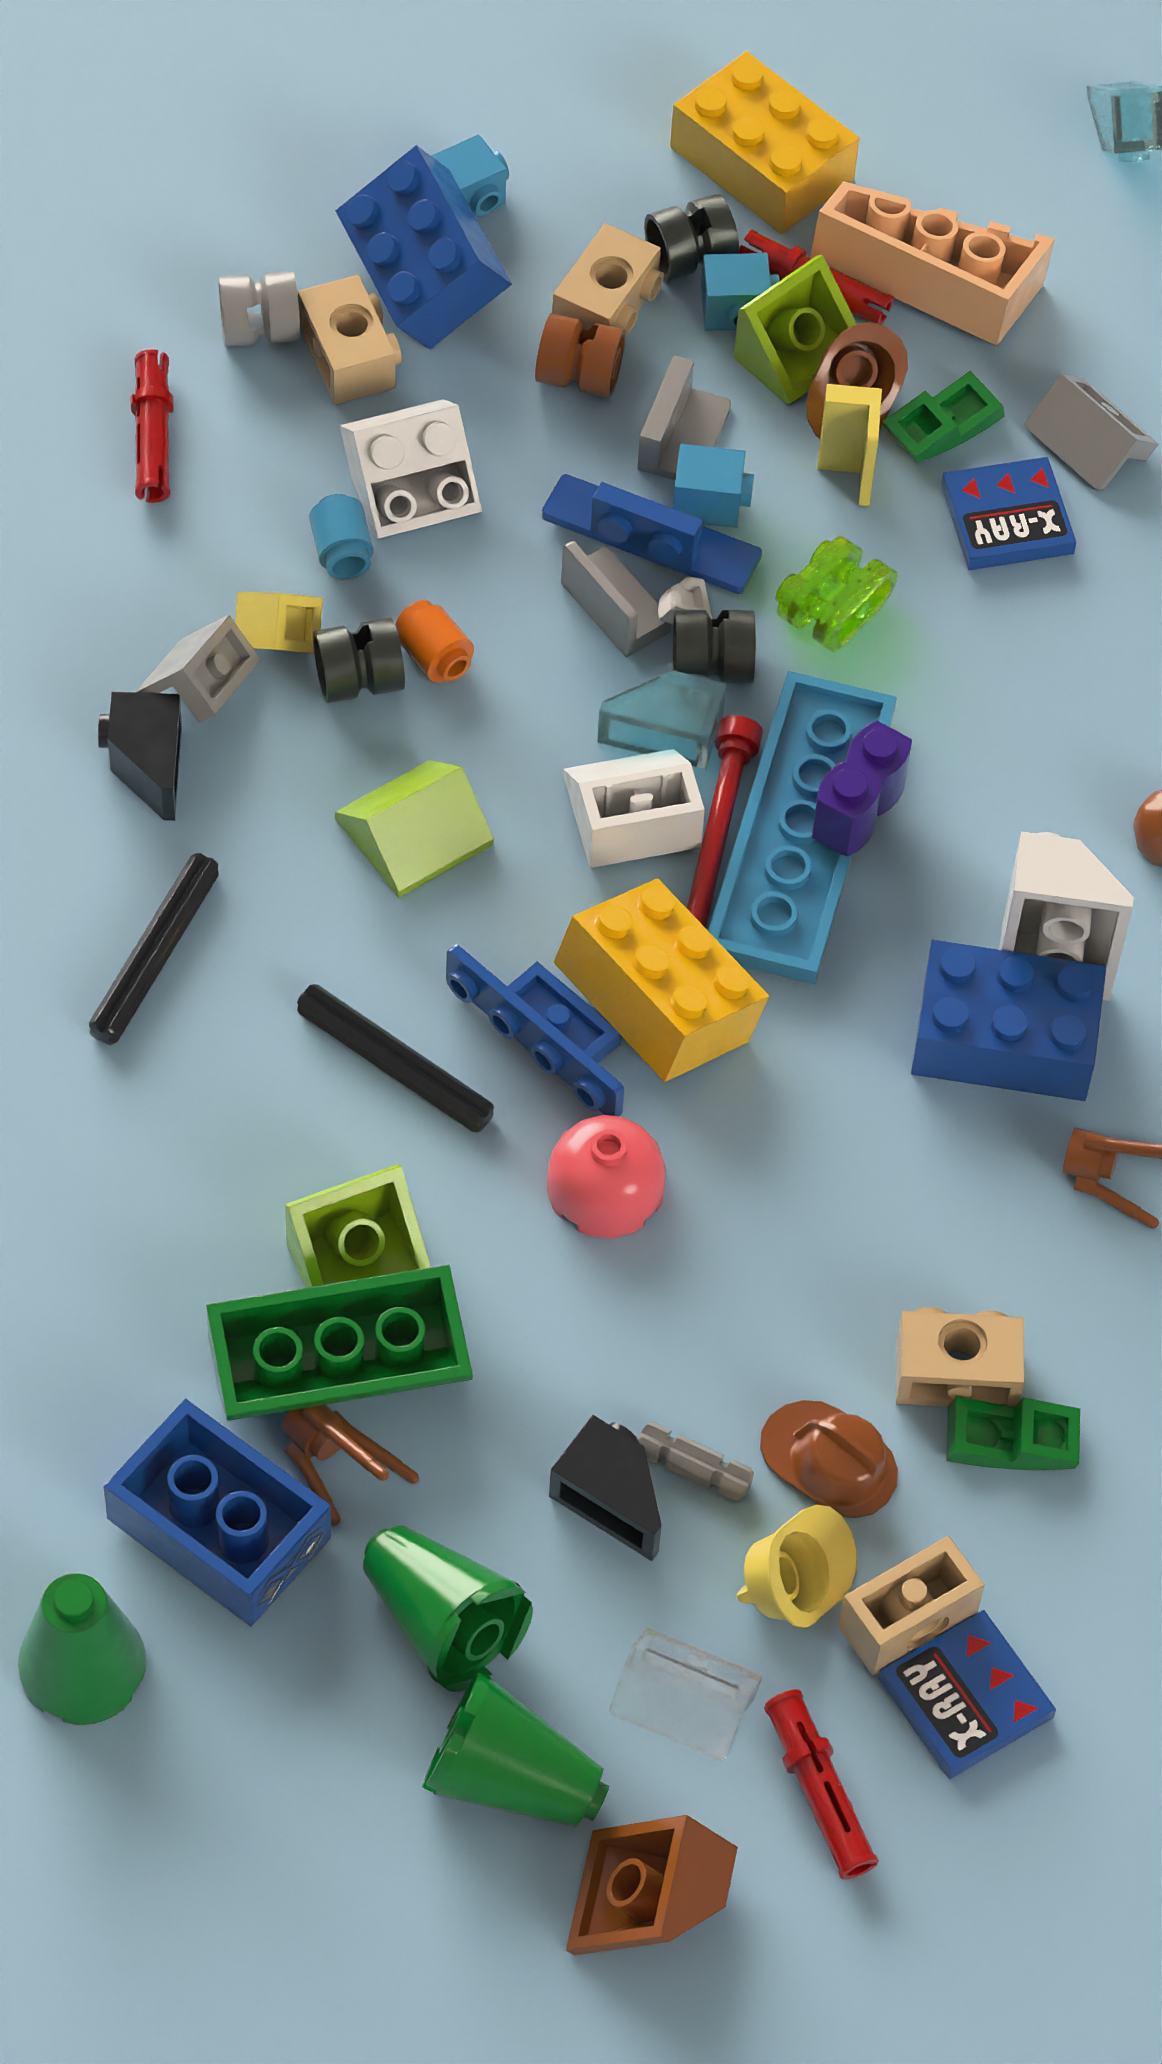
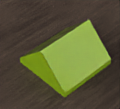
[734,255,856,404]
[335,760,494,898]
[285,1164,431,1288]

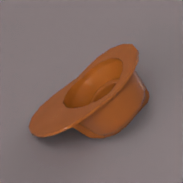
[806,322,908,439]
[760,1400,898,1518]

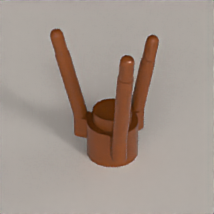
[1063,1127,1162,1228]
[281,1405,419,1526]

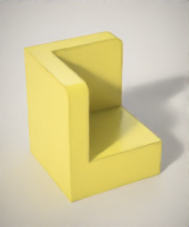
[235,592,323,654]

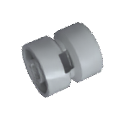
[219,271,300,347]

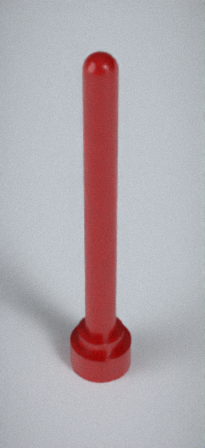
[687,715,763,928]

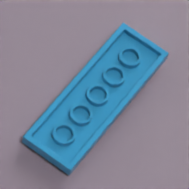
[708,671,897,985]

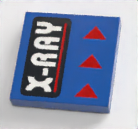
[941,457,1077,570]
[878,1610,1056,1780]

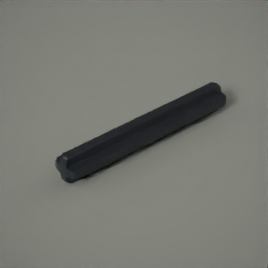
[89,853,219,1045]
[297,984,494,1132]

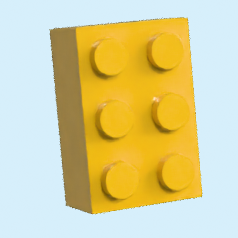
[670,51,859,234]
[554,878,770,1083]

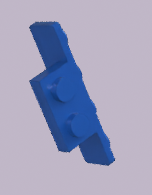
[542,474,762,594]
[446,944,624,1116]

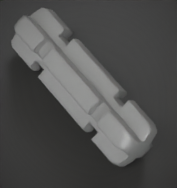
[638,1422,754,1501]

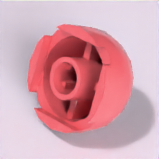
[547,1115,666,1238]

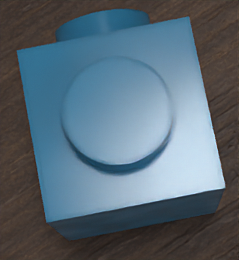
[431,134,509,217]
[701,253,780,331]
[673,443,754,528]

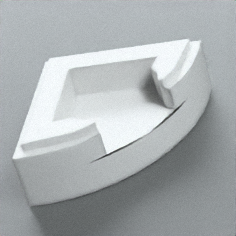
[658,577,712,624]

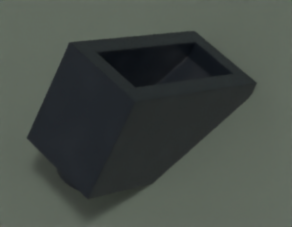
[98,692,182,820]
[549,1415,662,1561]

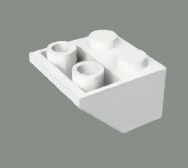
[340,399,482,539]
[563,749,705,868]

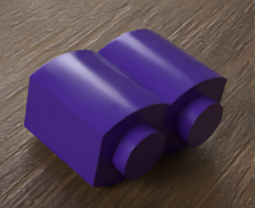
[812,721,912,857]

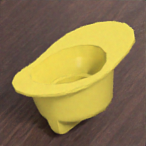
[736,1504,857,1628]

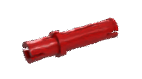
[739,229,894,325]
[130,349,174,503]
[764,1689,879,1880]

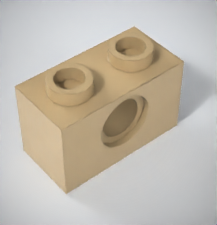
[552,223,664,337]
[298,274,402,405]
[896,1307,1024,1407]
[838,1535,985,1677]

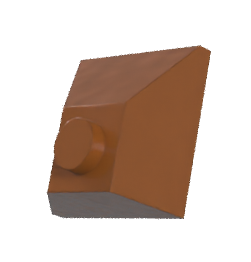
[566,1815,738,1955]

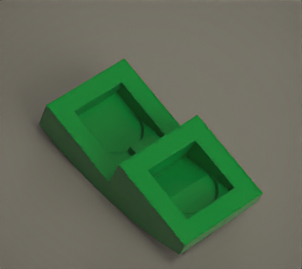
[883,370,1005,462]
[946,1396,1080,1470]

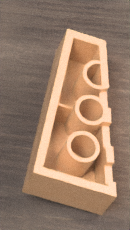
[810,181,1055,346]

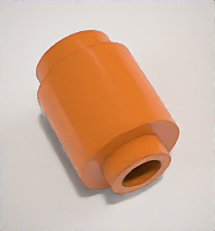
[395,600,474,682]

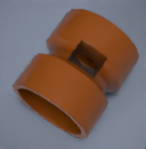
[535,313,626,398]

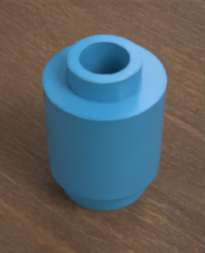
[309,494,373,579]

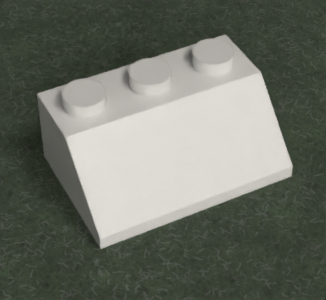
[999,831,1134,1001]

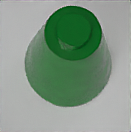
[363,1525,533,1692]
[18,1573,146,1725]
[422,1672,609,1827]

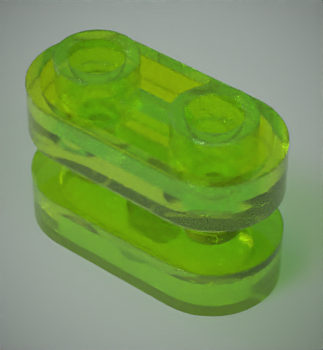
[775,536,898,652]

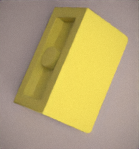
[817,384,882,506]

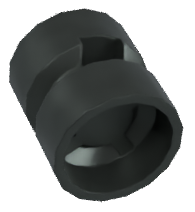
[644,194,739,281]
[673,610,756,683]
[313,617,405,703]

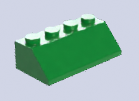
[206,1264,473,1421]

